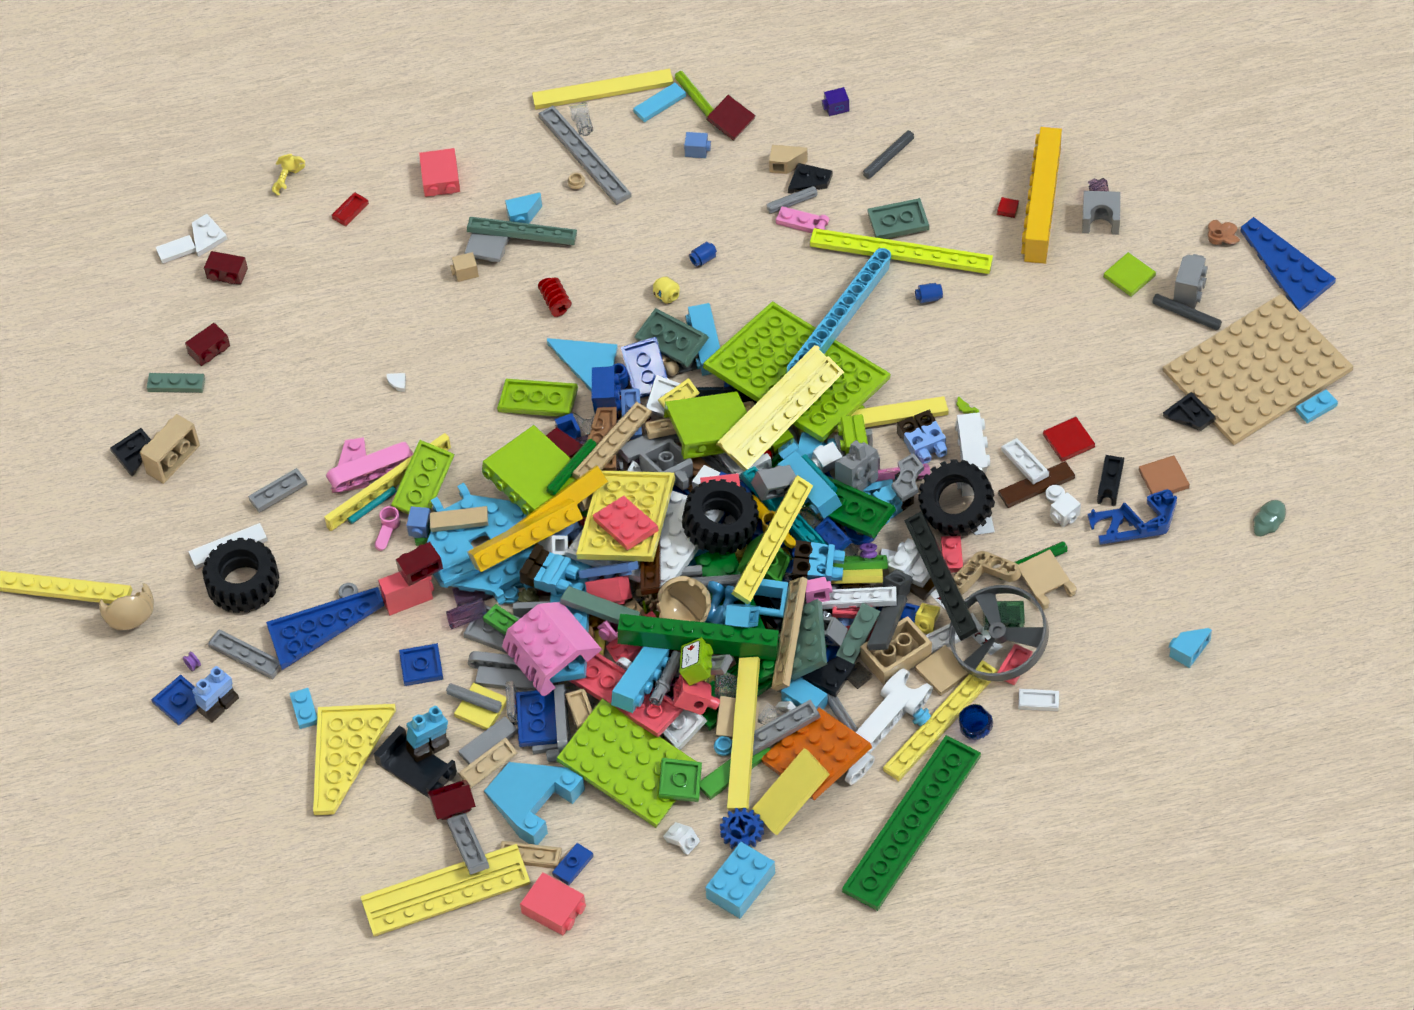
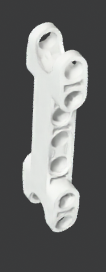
[845,668,933,785]

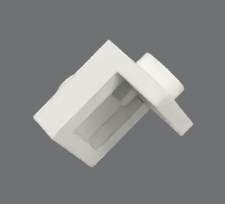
[663,822,700,855]

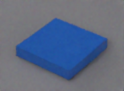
[399,643,444,686]
[151,675,197,726]

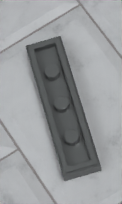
[867,595,907,650]

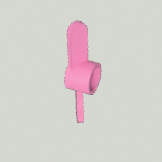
[375,493,400,551]

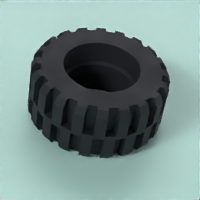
[918,459,995,536]
[682,479,759,555]
[202,538,279,613]

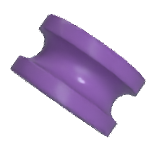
[860,543,877,558]
[182,651,201,671]

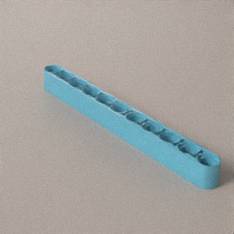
[786,248,891,373]

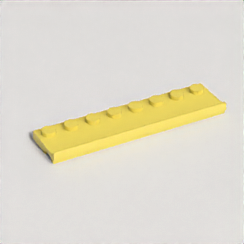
[716,345,844,471]
[360,844,530,937]

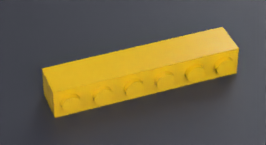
[467,499,583,572]

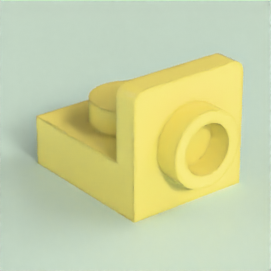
[915,603,941,634]

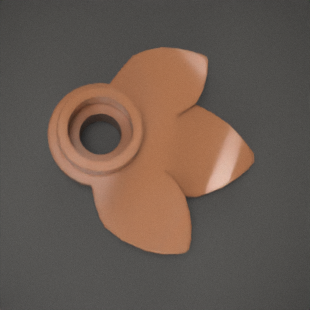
[1208,220,1240,245]

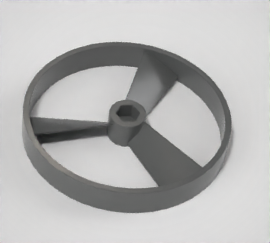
[949,585,1049,681]

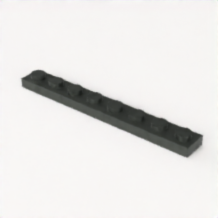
[904,511,978,641]

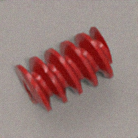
[538,277,572,317]

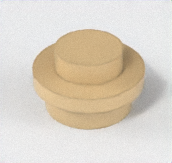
[568,172,585,189]

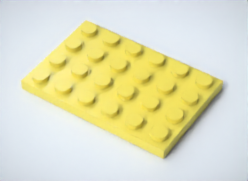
[576,471,675,562]

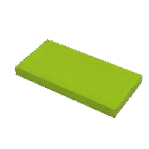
[497,379,578,417]
[391,440,455,515]

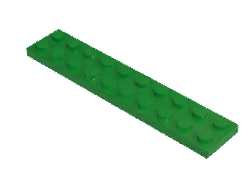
[842,735,981,911]

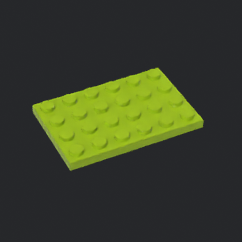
[556,698,697,828]

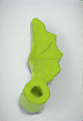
[956,397,979,414]

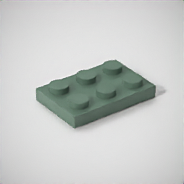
[867,198,929,239]

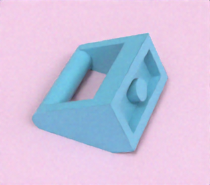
[745,579,788,618]

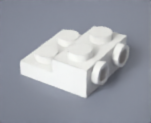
[887,538,930,588]

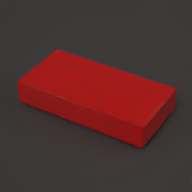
[332,192,369,226]

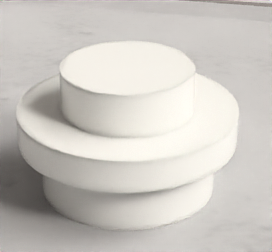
[1046,485,1065,503]

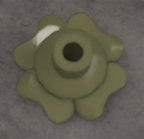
[518,588,540,602]

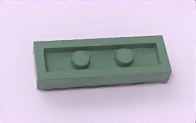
[147,373,205,393]
[836,603,881,664]

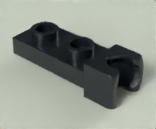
[1097,455,1125,506]

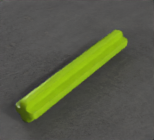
[675,71,714,117]

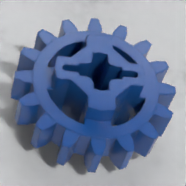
[720,808,764,849]

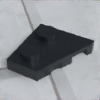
[1163,392,1216,431]
[110,428,151,476]
[802,656,855,697]

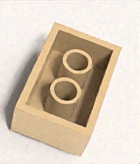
[140,414,200,484]
[860,616,932,685]

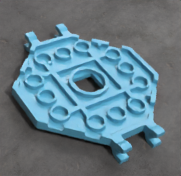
[427,483,536,605]

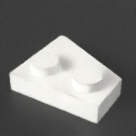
[192,214,228,257]

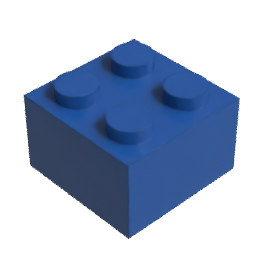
[592,366,622,418]

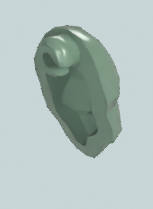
[1253,500,1286,537]

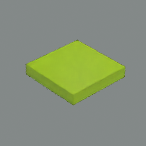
[1103,252,1156,297]

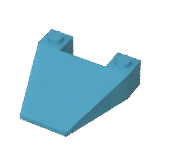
[484,762,585,845]

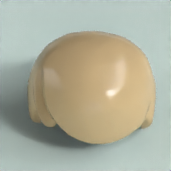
[656,576,711,622]
[99,583,154,630]

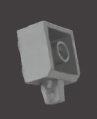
[1173,254,1208,309]
[639,438,693,490]
[835,440,878,492]

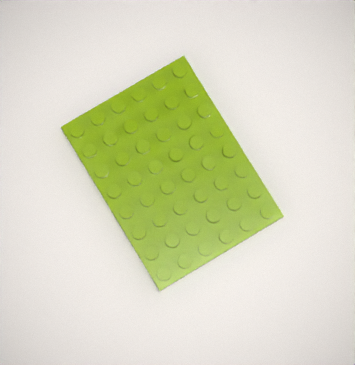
[703,301,891,442]

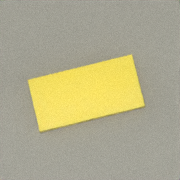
[752,748,830,835]

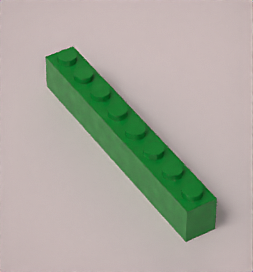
[617,614,779,660]

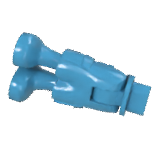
[705,581,739,625]

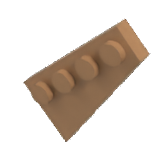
[587,407,617,471]

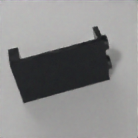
[374,725,457,798]

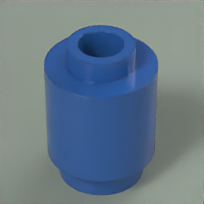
[689,242,717,267]
[915,283,943,303]
[613,363,629,390]

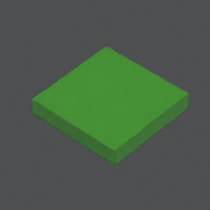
[658,758,702,802]

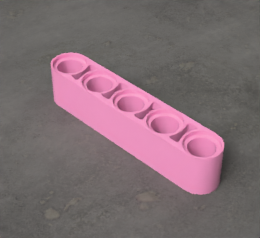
[326,442,414,492]

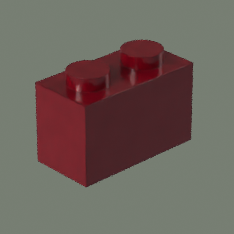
[204,251,248,285]
[185,322,230,366]
[396,542,443,586]
[428,779,476,820]

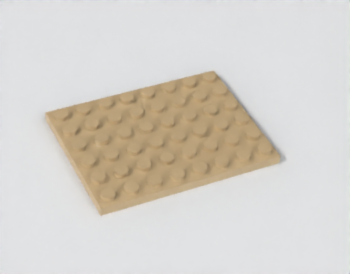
[1163,293,1353,445]

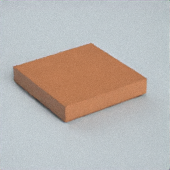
[1139,455,1190,494]

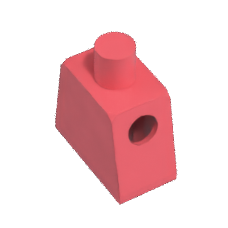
[674,674,720,715]

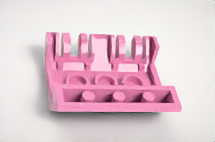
[502,602,602,696]

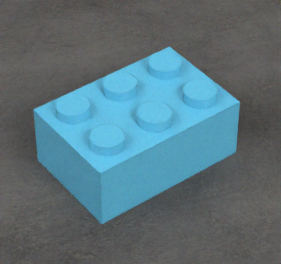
[705,842,775,919]

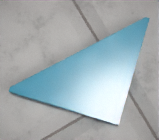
[547,338,618,392]

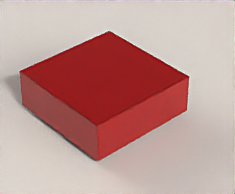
[997,197,1019,218]

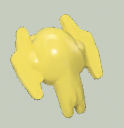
[272,154,305,196]

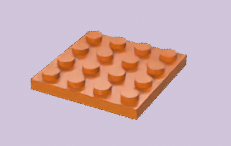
[761,707,872,801]

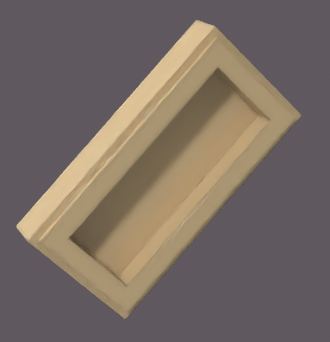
[565,688,592,730]

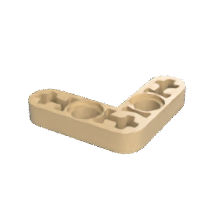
[953,551,1021,595]

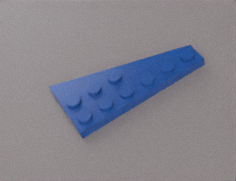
[1241,217,1336,312]
[266,587,384,670]

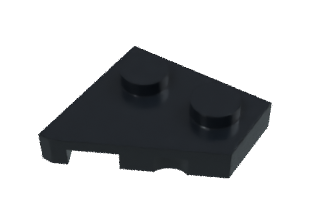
[788,163,833,194]

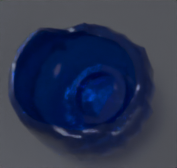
[959,704,993,740]

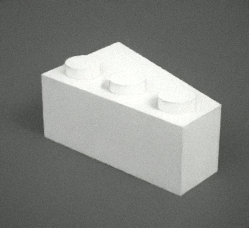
[955,412,990,473]

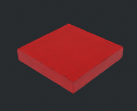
[1043,417,1095,462]

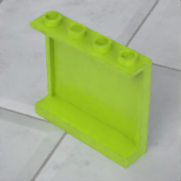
[664,392,747,459]
[482,425,577,516]

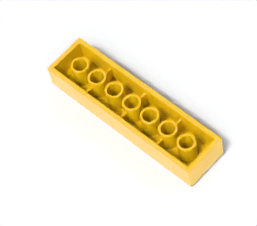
[1021,127,1062,264]

